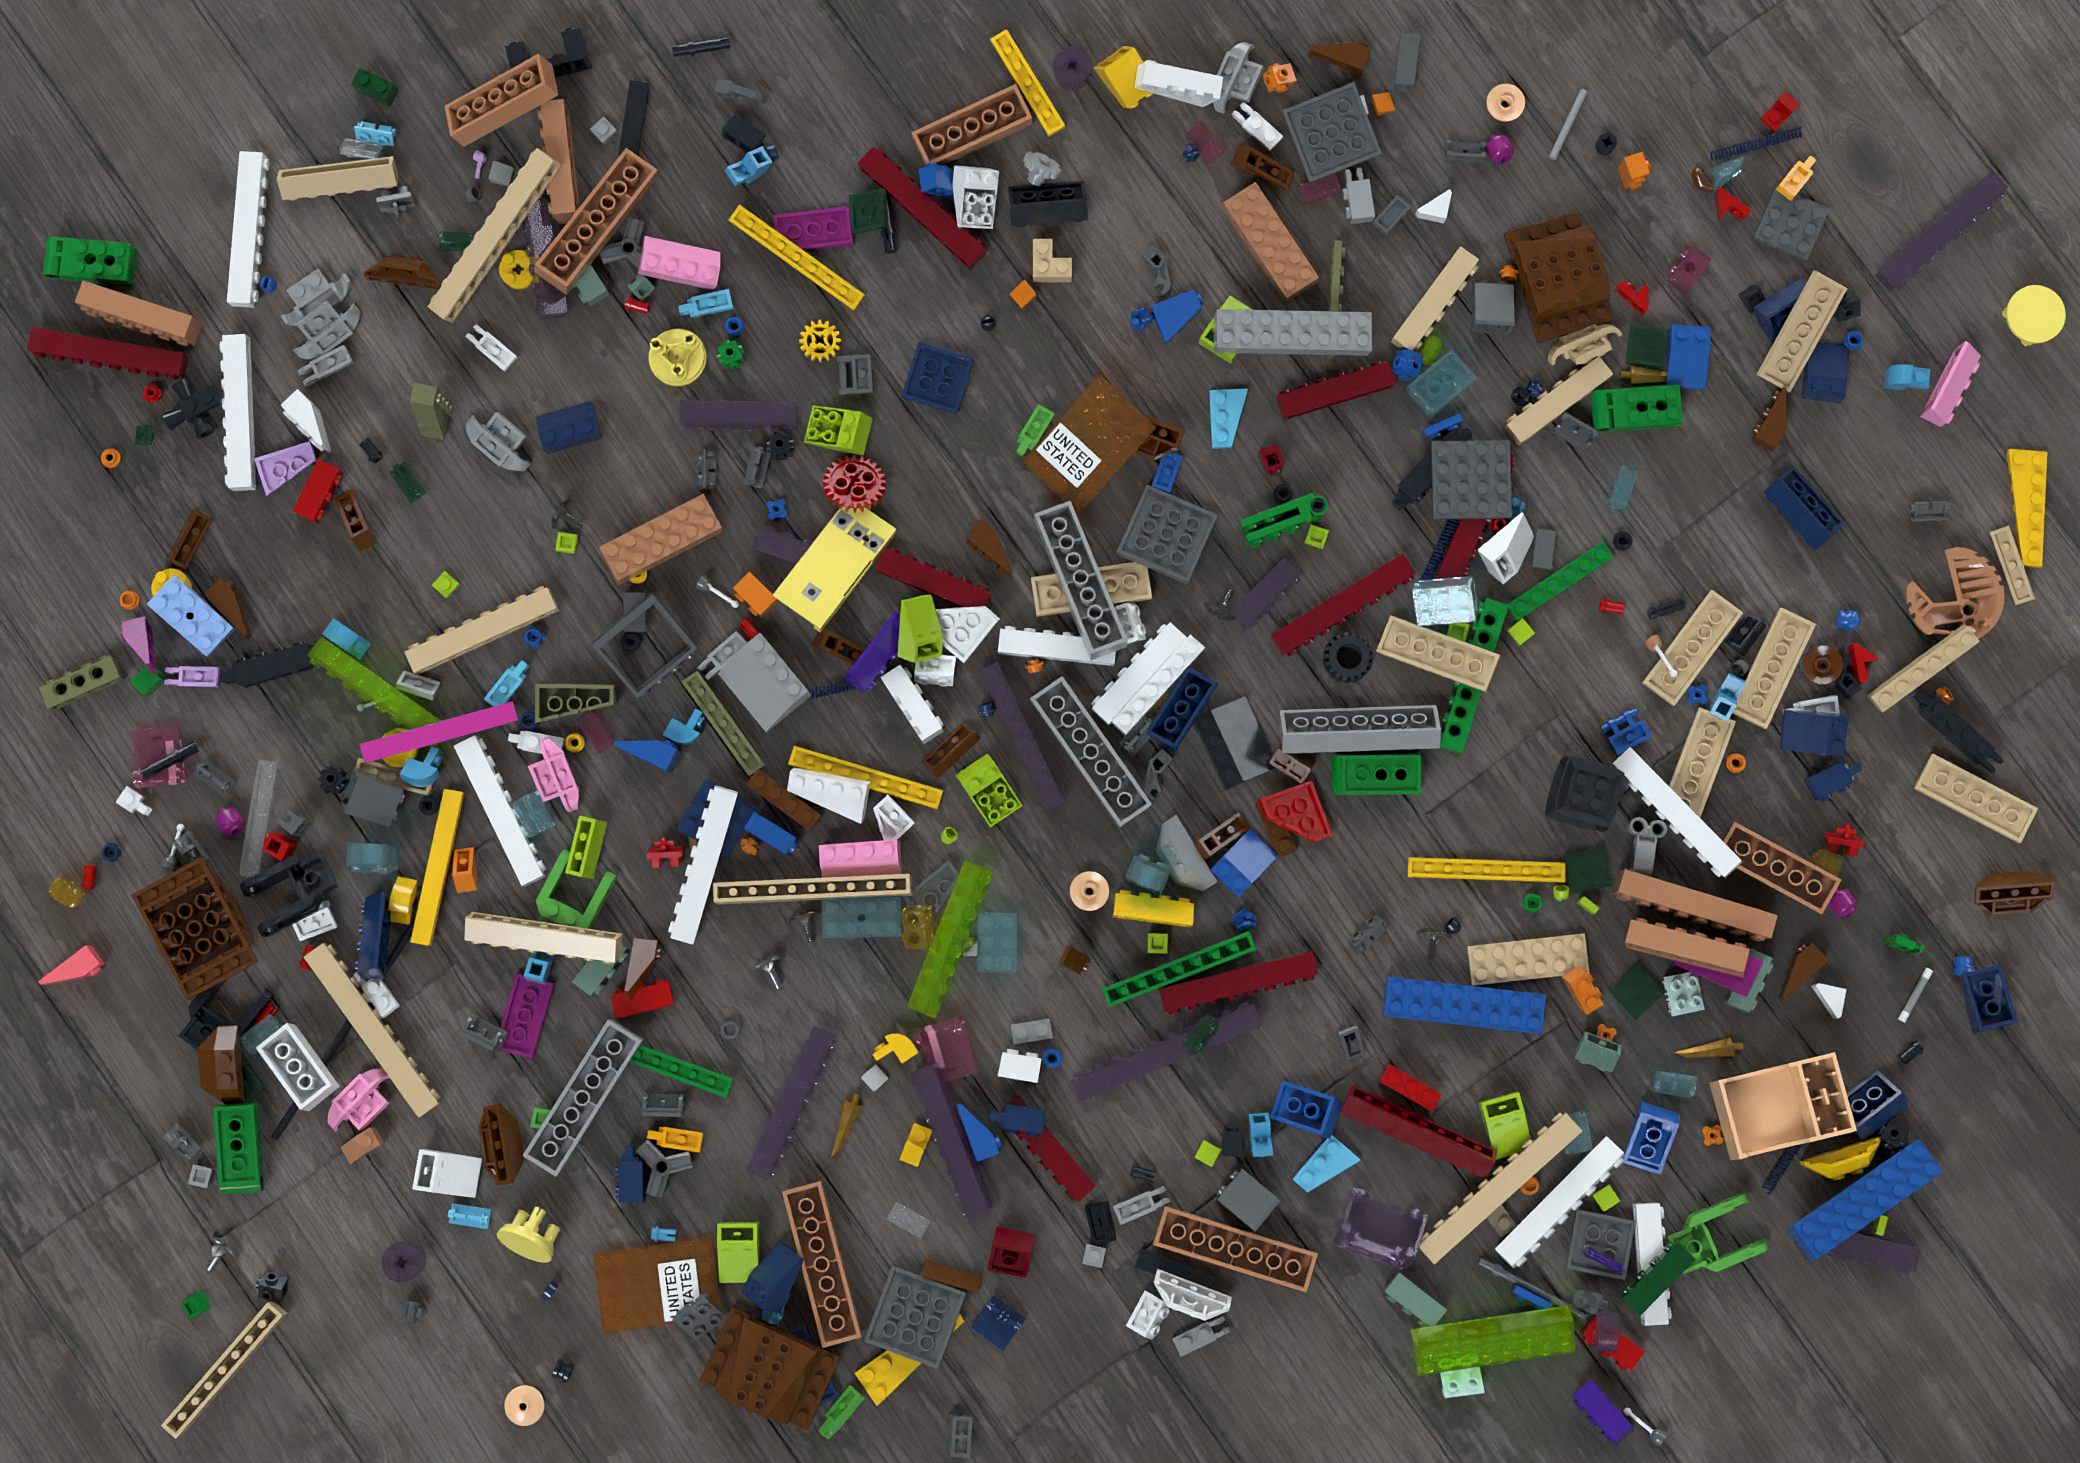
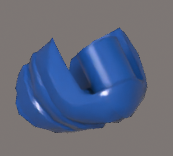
[1130,307,1155,331]
[1835,609,1860,632]
[1231,908,1257,933]
[1953,956,1976,978]

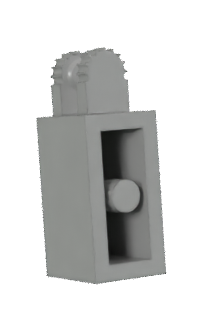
[1342,167,1375,224]

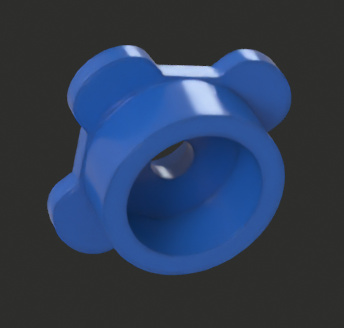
[766,499,787,520]
[522,626,546,649]
[1687,685,1707,705]

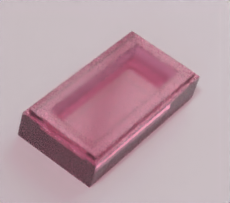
[1185,123,1224,165]
[1299,174,1342,204]
[576,710,615,754]

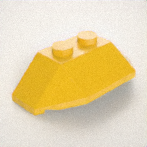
[1800,1137,1880,1181]

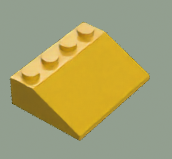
[1113,890,1194,927]

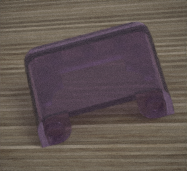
[1334,1187,1428,1269]

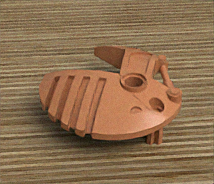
[1905,547,2005,639]

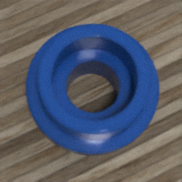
[725,317,744,336]
[1843,331,1863,350]
[1042,1048,1062,1068]

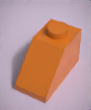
[452,847,478,893]

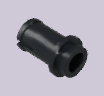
[359,438,383,464]
[1898,1040,1924,1065]
[1130,1164,1156,1183]

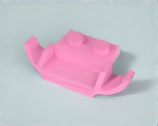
[528,737,579,812]
[328,1068,390,1132]

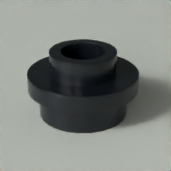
[1511,386,1530,406]
[1273,484,1293,504]
[1613,531,1633,551]
[621,632,641,652]
[419,796,439,815]

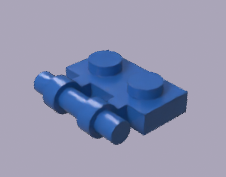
[1600,708,1652,756]

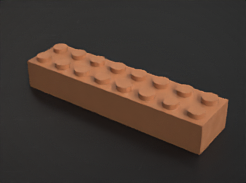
[535,148,658,295]
[1611,869,1778,942]
[782,1180,863,1348]
[1153,1205,1318,1293]

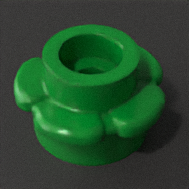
[1523,894,1542,913]

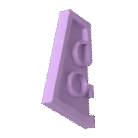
[254,441,317,496]

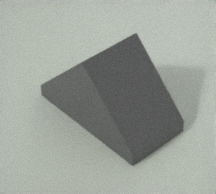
[1336,1025,1365,1061]

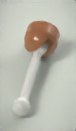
[1645,635,1678,677]

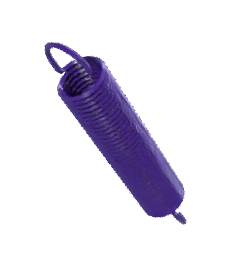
[1581,1249,1628,1273]

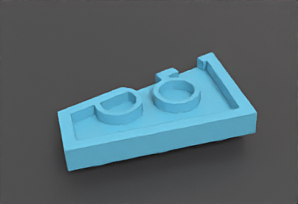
[1209,389,1248,449]
[1292,1135,1360,1192]

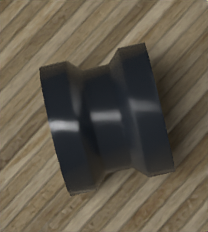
[1595,133,1617,155]
[551,1359,574,1383]

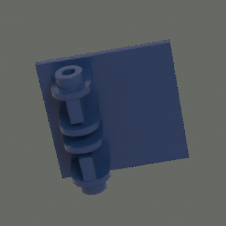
[971,1295,1026,1351]

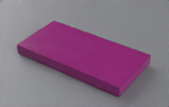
[773,206,854,251]
[1673,928,1764,998]
[500,973,555,1059]

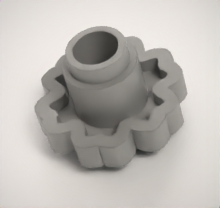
[1023,151,1061,186]

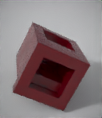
[1258,444,1285,476]

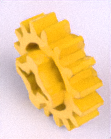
[799,320,841,363]

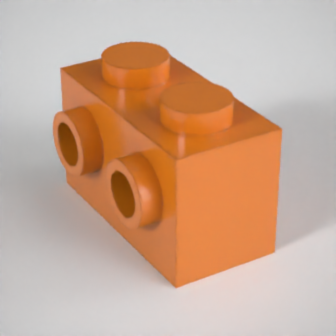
[1617,152,1651,190]
[733,572,779,617]
[1561,966,1604,1015]

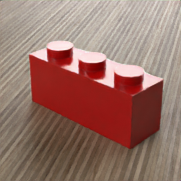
[292,459,343,524]
[610,979,676,1019]
[1378,1064,1442,1112]
[1580,1314,1645,1371]

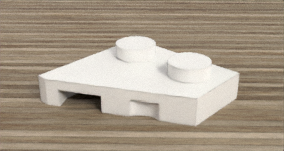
[873,795,915,840]

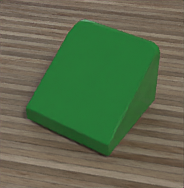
[181,1291,211,1320]

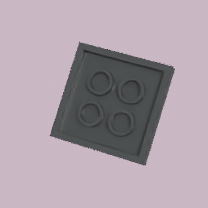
[1753,186,1830,262]
[1565,1209,1636,1280]

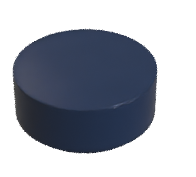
[541,1280,559,1300]

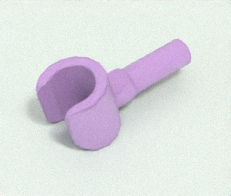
[473,150,487,179]

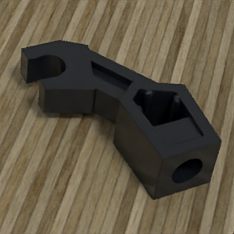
[1835,646,1862,700]

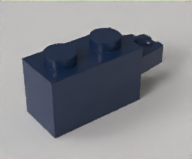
[1804,761,1863,802]
[989,1104,1046,1137]
[615,1146,645,1203]

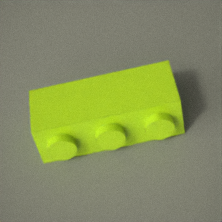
[565,816,607,879]

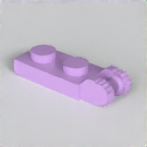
[164,666,220,687]

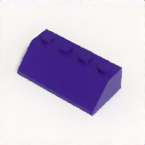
[845,611,900,693]

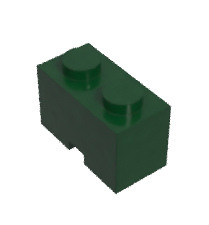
[351,68,399,107]

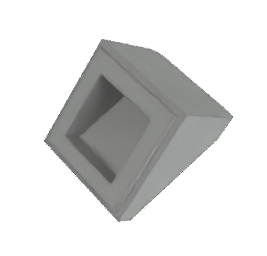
[489,161,514,186]
[861,1064,889,1092]

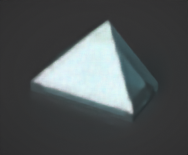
[1712,156,1745,191]

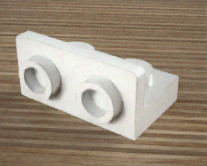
[1114,602,1146,644]
[914,655,956,687]
[293,900,337,941]
[1126,1291,1169,1340]

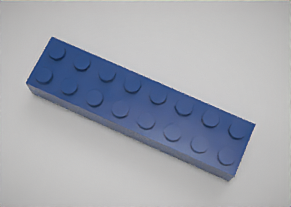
[1382,976,1546,1034]
[1787,1139,1943,1262]

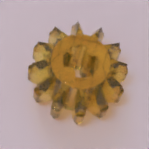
[48,878,84,908]

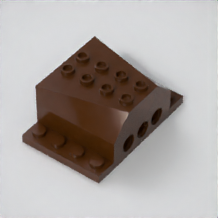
[1504,212,1612,343]
[131,857,259,1000]
[699,1307,841,1431]

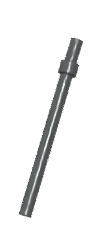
[1477,1258,1587,1320]

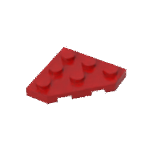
[1258,780,1333,843]

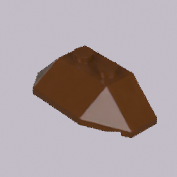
[363,254,441,290]
[1106,404,1185,461]
[1974,871,2055,915]
[198,1025,245,1104]
[478,1104,524,1186]

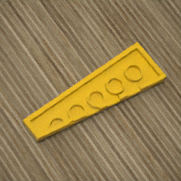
[2007,449,2047,568]
[855,1314,965,1406]

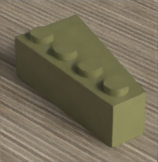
[410,383,454,440]
[535,683,617,723]

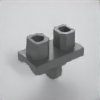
[376,186,416,218]
[173,830,210,864]
[163,1123,202,1163]
[1572,1288,1609,1315]

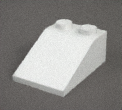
[998,1049,1041,1083]

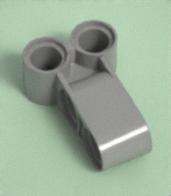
[1627,817,1667,877]

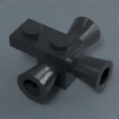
[162,378,223,439]

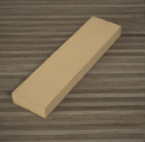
[1990,526,2035,605]
[356,758,433,796]

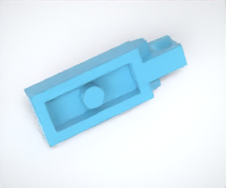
[678,289,733,317]
[484,660,529,707]

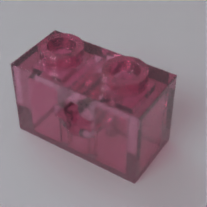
[1667,246,1712,294]

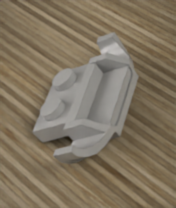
[1213,42,1264,114]
[281,269,351,326]
[293,300,360,359]
[466,412,530,471]

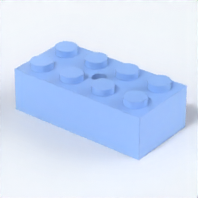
[147,575,236,657]

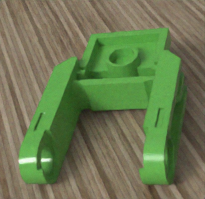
[536,849,617,929]
[1667,1193,1769,1274]

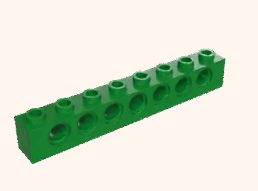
[1440,598,1509,755]
[1102,931,1256,1007]

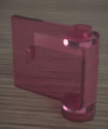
[132,725,188,789]
[913,1016,979,1086]

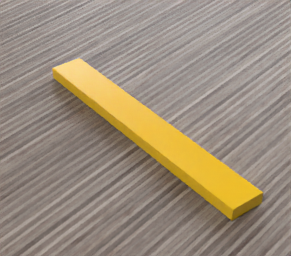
[729,204,865,311]
[788,746,943,809]
[410,789,465,946]
[1407,857,1565,883]

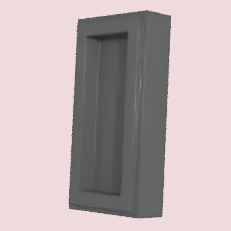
[1372,194,1412,236]
[1531,528,1556,570]

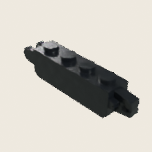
[1391,428,1473,511]
[219,641,328,688]
[1913,690,2004,773]

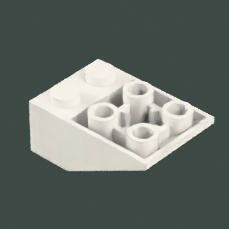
[952,166,999,229]
[281,389,332,453]
[1478,513,1534,584]
[412,1149,482,1198]

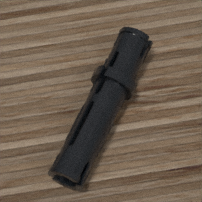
[672,36,730,57]
[878,194,897,254]
[140,741,199,780]

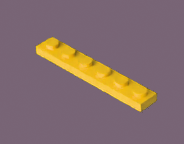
[990,29,1065,137]

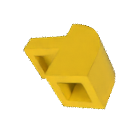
[389,877,417,925]
[872,1034,919,1063]

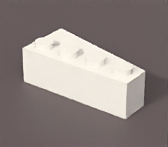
[1134,60,1223,107]
[881,665,944,744]
[787,768,870,824]

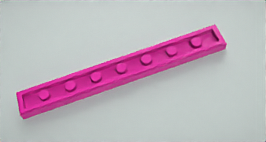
[359,701,518,763]

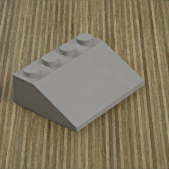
[718,633,812,733]

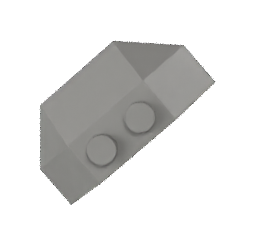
[1156,815,1217,891]

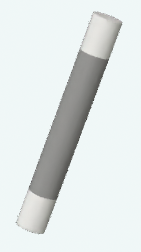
[1898,968,1933,1023]

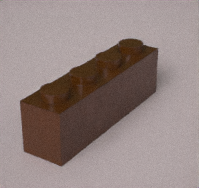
[746,769,822,832]

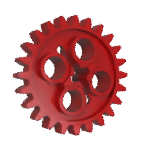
[823,455,886,513]

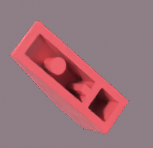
[38,945,105,985]

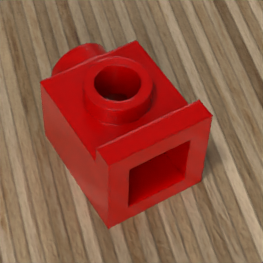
[262,831,298,861]

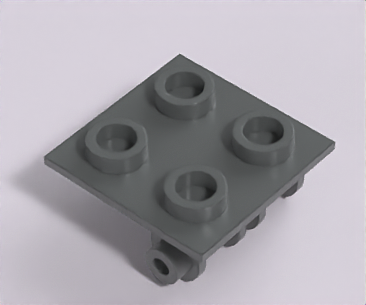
[672,1293,727,1341]

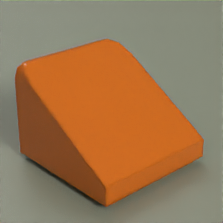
[1371,92,1395,117]
[1010,280,1037,309]

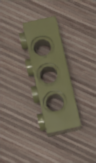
[39,655,125,711]

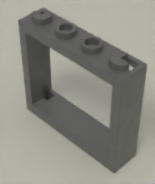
[591,593,698,698]

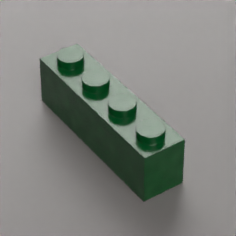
[1619,1241,1696,1316]

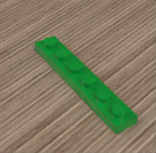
[1507,542,1614,622]
[630,1045,734,1098]

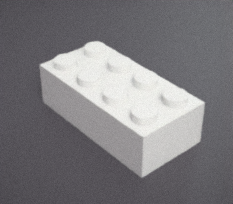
[256,1023,340,1111]

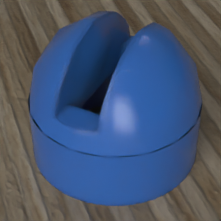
[260,276,277,293]

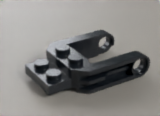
[240,852,338,937]
[178,979,275,1051]

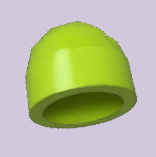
[940,827,958,844]
[1553,885,1569,901]

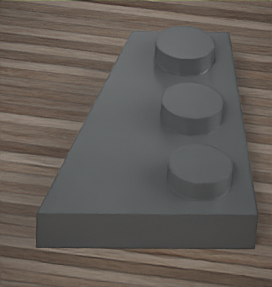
[903,860,961,928]

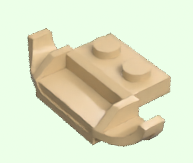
[1548,324,1622,365]

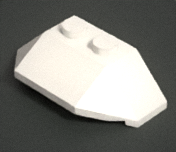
[1154,1269,1232,1321]

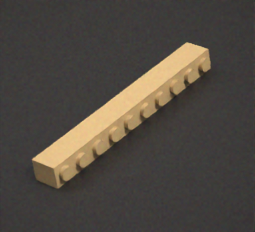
[427,148,562,323]
[713,874,913,905]
[304,943,440,1118]
[1418,1112,1582,1264]

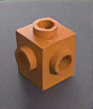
[1263,63,1297,93]

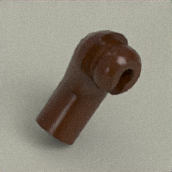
[1691,168,1716,193]

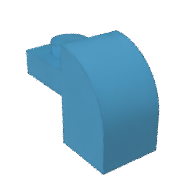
[725,147,772,186]
[1884,365,1930,390]
[322,618,371,659]
[1710,673,1746,721]
[663,708,705,745]
[400,747,442,787]
[524,951,555,984]
[1249,1113,1273,1157]

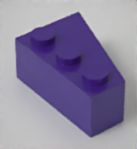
[1573,1379,1633,1446]

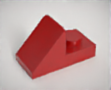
[1760,92,1800,132]
[1714,187,1751,221]
[1615,280,1649,316]
[1848,643,1879,684]

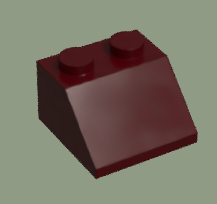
[987,1226,1035,1278]

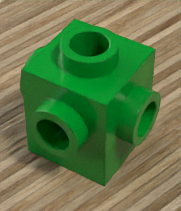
[716,340,746,370]

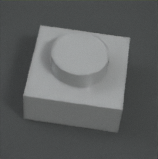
[590,117,617,145]
[188,1164,214,1188]
[1082,1244,1106,1268]

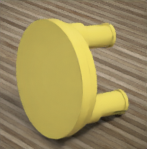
[2002,285,2066,346]
[649,329,707,386]
[497,1207,561,1263]

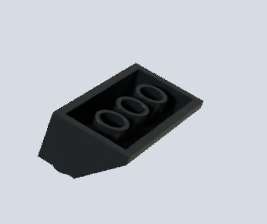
[1008,181,1088,227]

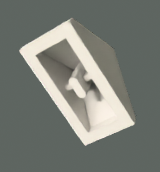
[1415,189,1452,223]
[1811,983,1846,1019]

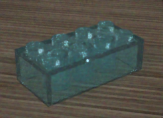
[822,897,903,939]

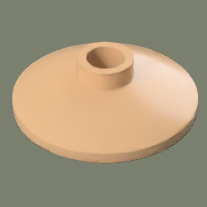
[1486,84,1525,122]
[1070,871,1109,911]
[505,1385,545,1426]

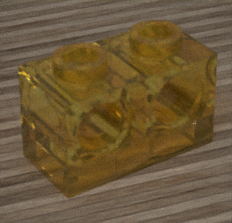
[900,905,934,949]

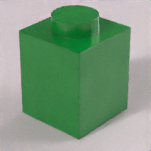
[130,666,164,697]

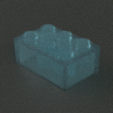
[1405,349,1477,420]
[1412,576,1478,626]
[346,843,399,875]
[1124,854,1171,895]
[977,913,1017,973]

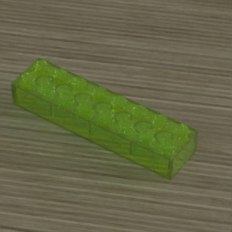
[1410,1306,1575,1376]

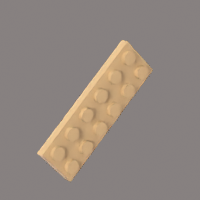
[1756,271,1848,392]
[1031,562,1152,617]
[1642,590,1743,706]
[1732,607,1816,729]
[1376,615,1501,692]
[1657,707,1736,821]
[1913,754,2038,844]
[1467,933,1590,986]

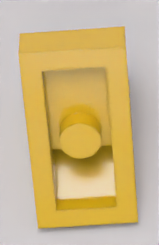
[899,1123,933,1167]

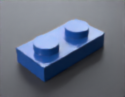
[1422,414,1463,440]
[1152,452,1183,494]
[1510,1284,1552,1312]

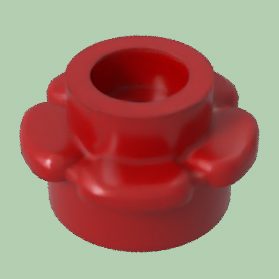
[143,384,162,403]

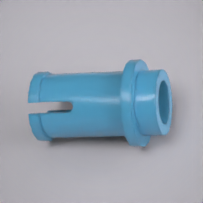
[651,1226,676,1242]

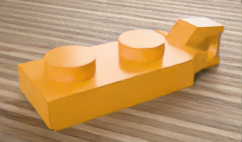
[1776,155,1816,201]
[647,1127,704,1153]

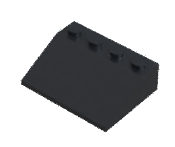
[1193,697,1276,791]

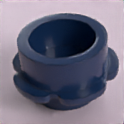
[764,144,779,162]
[1182,144,1200,162]
[1526,380,1543,398]
[978,702,997,717]
[520,712,539,731]
[102,843,121,862]

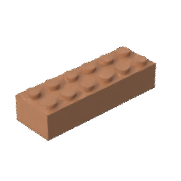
[445,54,558,147]
[911,84,1033,166]
[538,99,580,224]
[1222,182,1319,303]
[75,281,202,347]
[599,494,722,586]
[1723,822,1842,915]
[1625,918,1750,978]

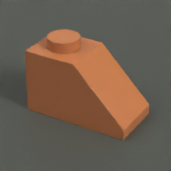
[340,1127,385,1164]

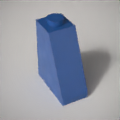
[1151,289,1203,345]
[744,812,798,855]

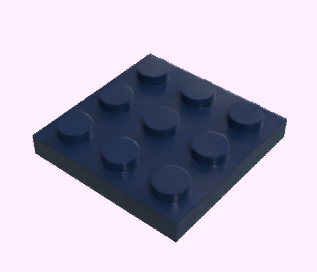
[901,342,974,415]
[676,778,757,858]

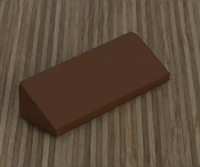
[166,509,213,570]
[922,722,980,778]
[921,1260,982,1293]

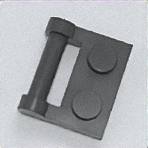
[836,354,873,396]

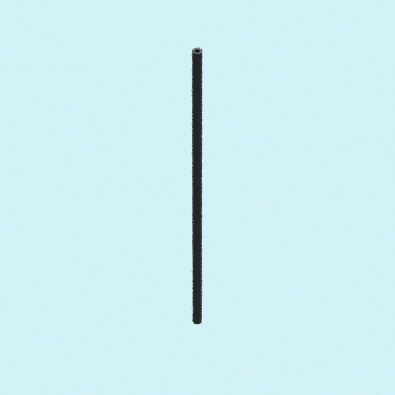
[271,915,416,1140]

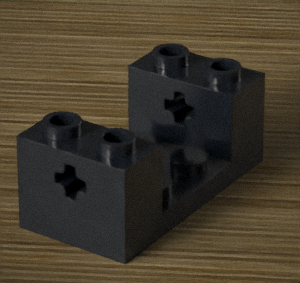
[505,27,593,78]

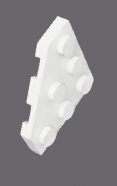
[935,606,999,663]

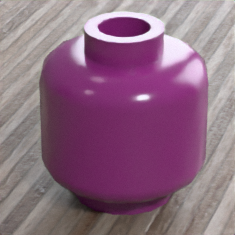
[1485,135,1514,164]
[215,808,245,837]
[1828,888,1858,918]

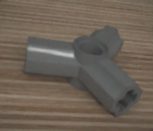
[600,218,645,269]
[636,1139,694,1198]

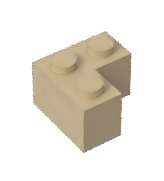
[1033,239,1072,282]

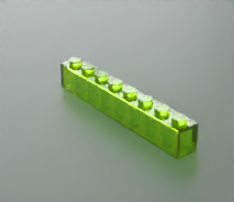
[307,637,442,747]
[907,860,993,1018]

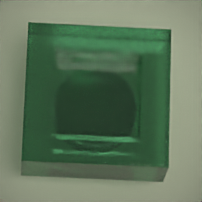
[135,424,154,446]

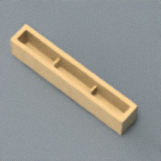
[277,156,398,201]
[1391,246,1479,352]
[1504,356,1613,446]
[1867,625,1980,713]

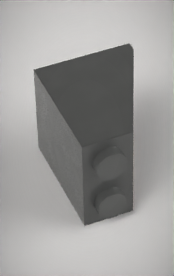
[1470,280,1515,335]
[340,767,405,827]
[1216,1168,1281,1231]

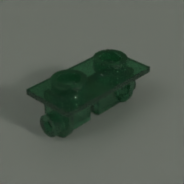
[437,231,476,251]
[389,462,427,504]
[1183,1014,1219,1055]

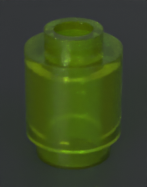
[1418,335,1444,365]

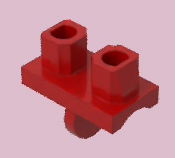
[1824,823,1864,856]
[646,835,684,868]

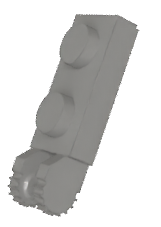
[297,345,354,386]
[697,631,747,680]
[1113,1186,1171,1225]
[1172,1316,1230,1357]

